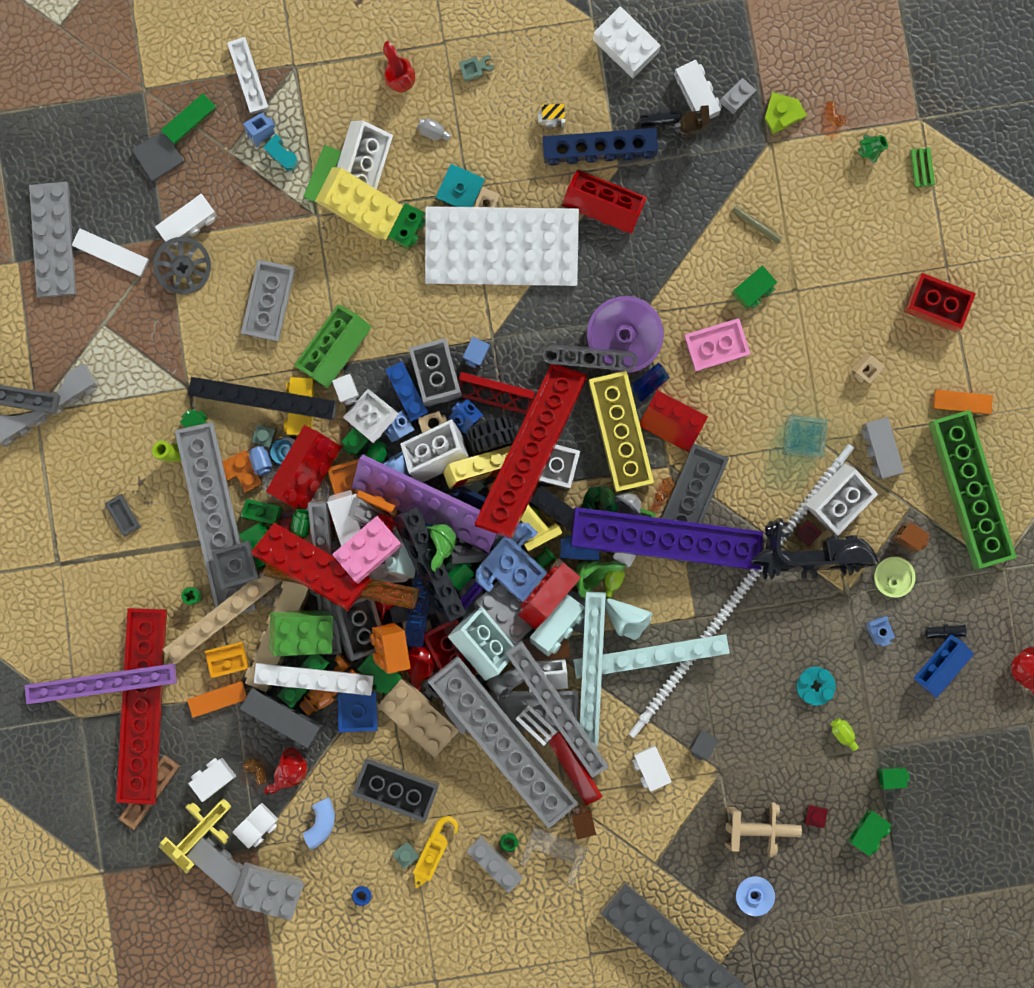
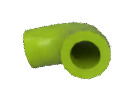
[152,440,181,463]

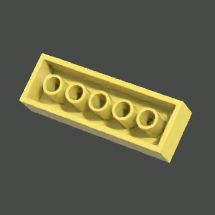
[588,371,654,493]

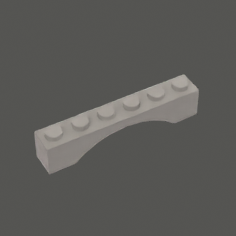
[0,364,99,447]

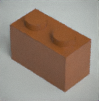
[892,522,930,552]

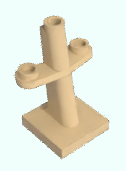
[725,802,802,857]

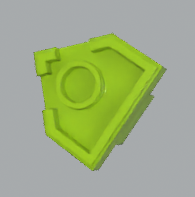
[764,92,807,135]

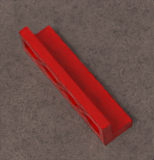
[459,372,535,415]

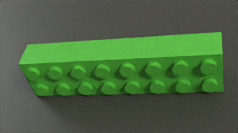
[928,410,1017,569]

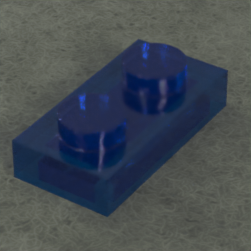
[630,362,670,402]

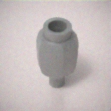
[416,118,451,141]

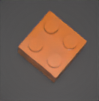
[370,623,411,674]

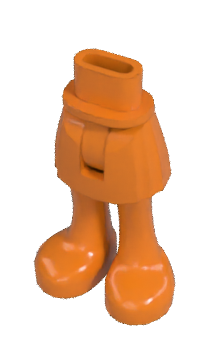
[299,654,359,716]

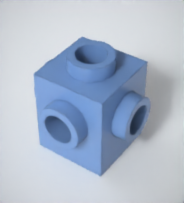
[384,410,414,443]

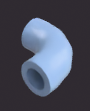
[303,797,335,850]

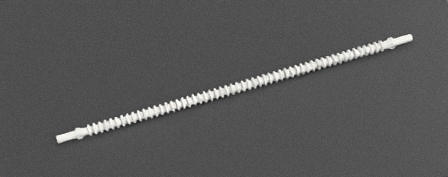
[628,444,854,738]

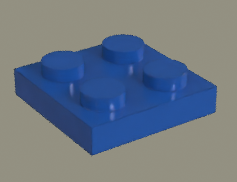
[338,692,378,732]

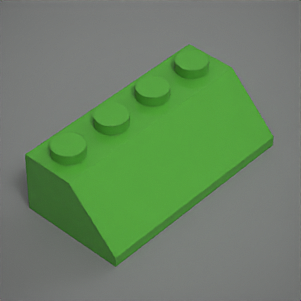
[294,304,372,388]

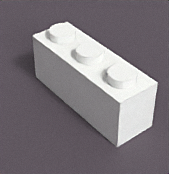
[674,60,722,119]
[155,194,218,249]

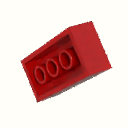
[266,424,342,510]

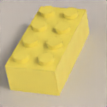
[315,167,403,240]

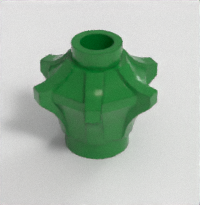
[858,134,888,163]

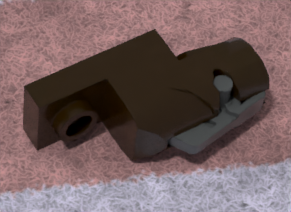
[675,105,710,140]

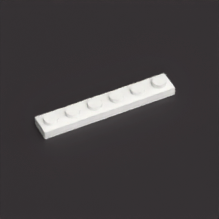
[254,663,373,696]

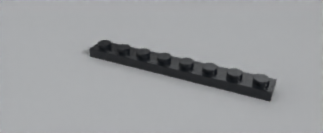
[188,377,337,421]

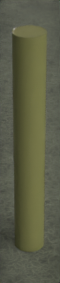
[732,206,782,244]

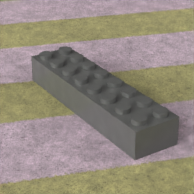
[599,880,746,988]

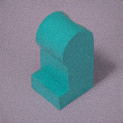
[263,134,299,171]

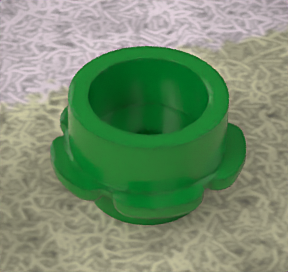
[500,833,519,852]

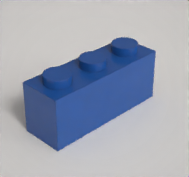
[385,362,428,423]
[914,635,974,698]

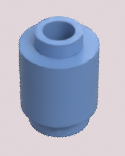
[249,446,273,476]

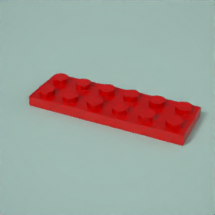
[251,523,371,611]

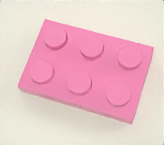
[684,318,750,372]
[332,516,402,584]

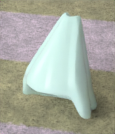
[605,599,653,640]

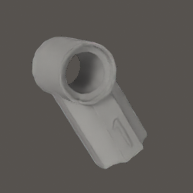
[487,667,525,700]

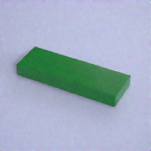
[161,93,216,145]

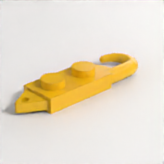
[413,816,459,888]

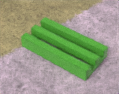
[910,147,935,188]

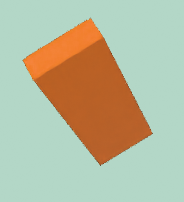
[933,390,993,415]
[187,681,248,718]

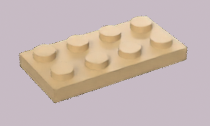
[378,677,459,758]

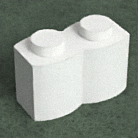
[233,803,278,849]

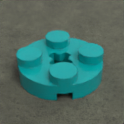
[796,667,836,706]

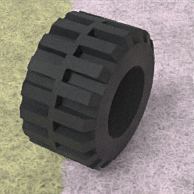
[466,416,517,455]

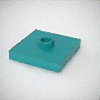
[435,164,485,207]

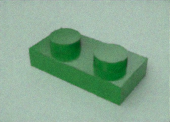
[240,499,283,525]

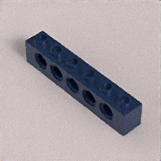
[542,128,658,166]

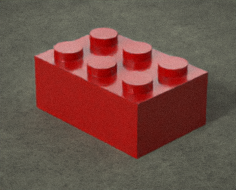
[904,273,976,333]
[518,563,581,630]

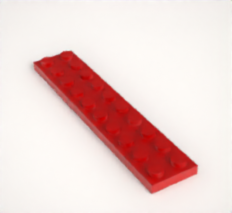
[475,364,587,539]
[116,608,167,805]

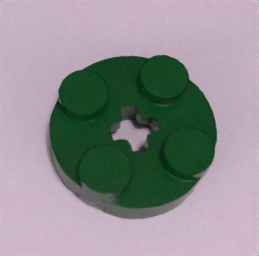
[581,486,617,513]

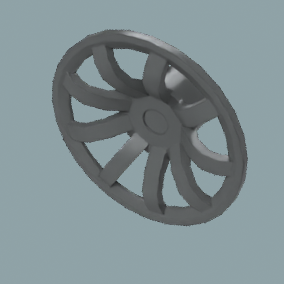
[153,237,211,294]

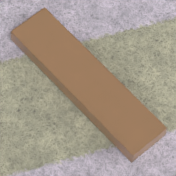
[119,755,180,830]

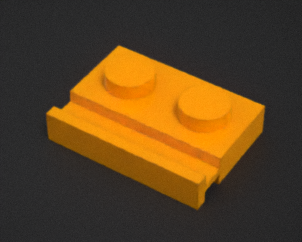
[205,642,249,678]

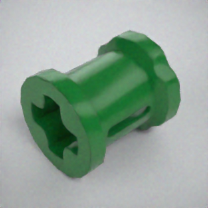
[532,546,556,569]
[181,587,202,605]

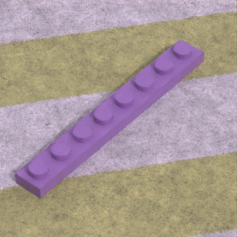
[24,664,177,704]

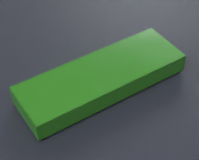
[303,145,342,204]

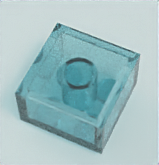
[782,414,828,459]

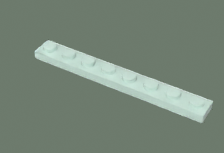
[580,592,606,747]
[573,634,730,679]

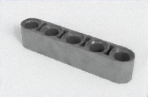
[542,344,638,371]

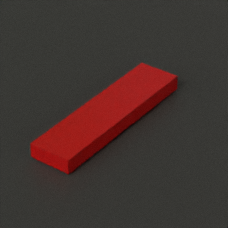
[548,731,603,806]

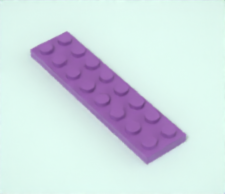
[352,455,497,553]

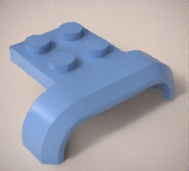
[476,523,547,602]

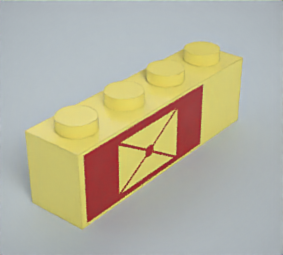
[443,446,511,489]

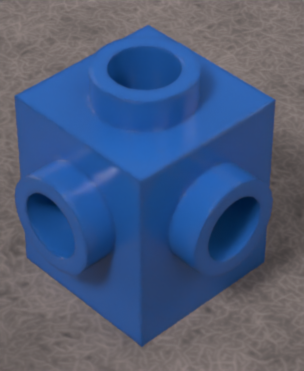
[448,399,483,434]

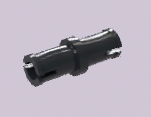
[640,111,679,127]
[925,624,967,639]

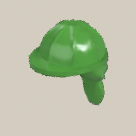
[427,524,456,572]
[573,560,626,598]

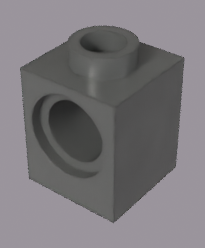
[689,729,719,761]

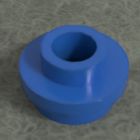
[352,886,372,906]

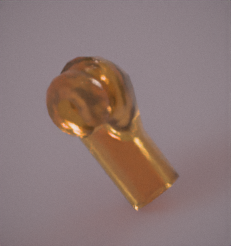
[655,477,675,502]
[243,759,266,784]

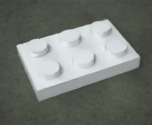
[343,389,399,443]

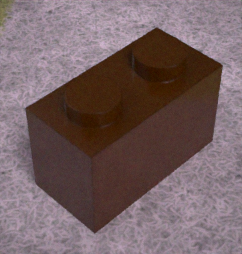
[571,805,596,839]

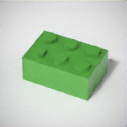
[269,610,333,656]

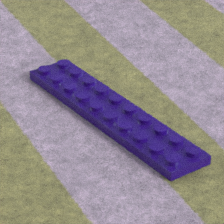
[571,507,763,571]

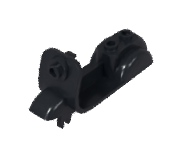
[749,518,879,580]

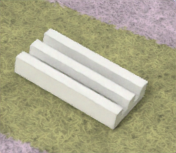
[516,705,557,746]

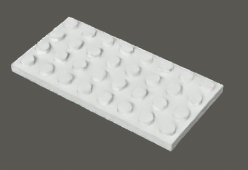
[425,206,579,286]

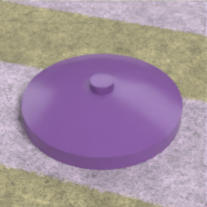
[587,296,664,373]

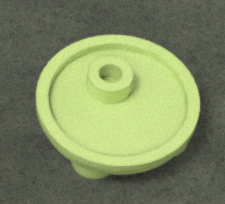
[874,557,915,598]

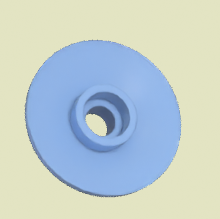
[736,876,775,916]

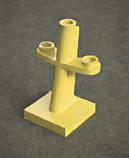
[521,505,562,551]
[159,799,231,874]

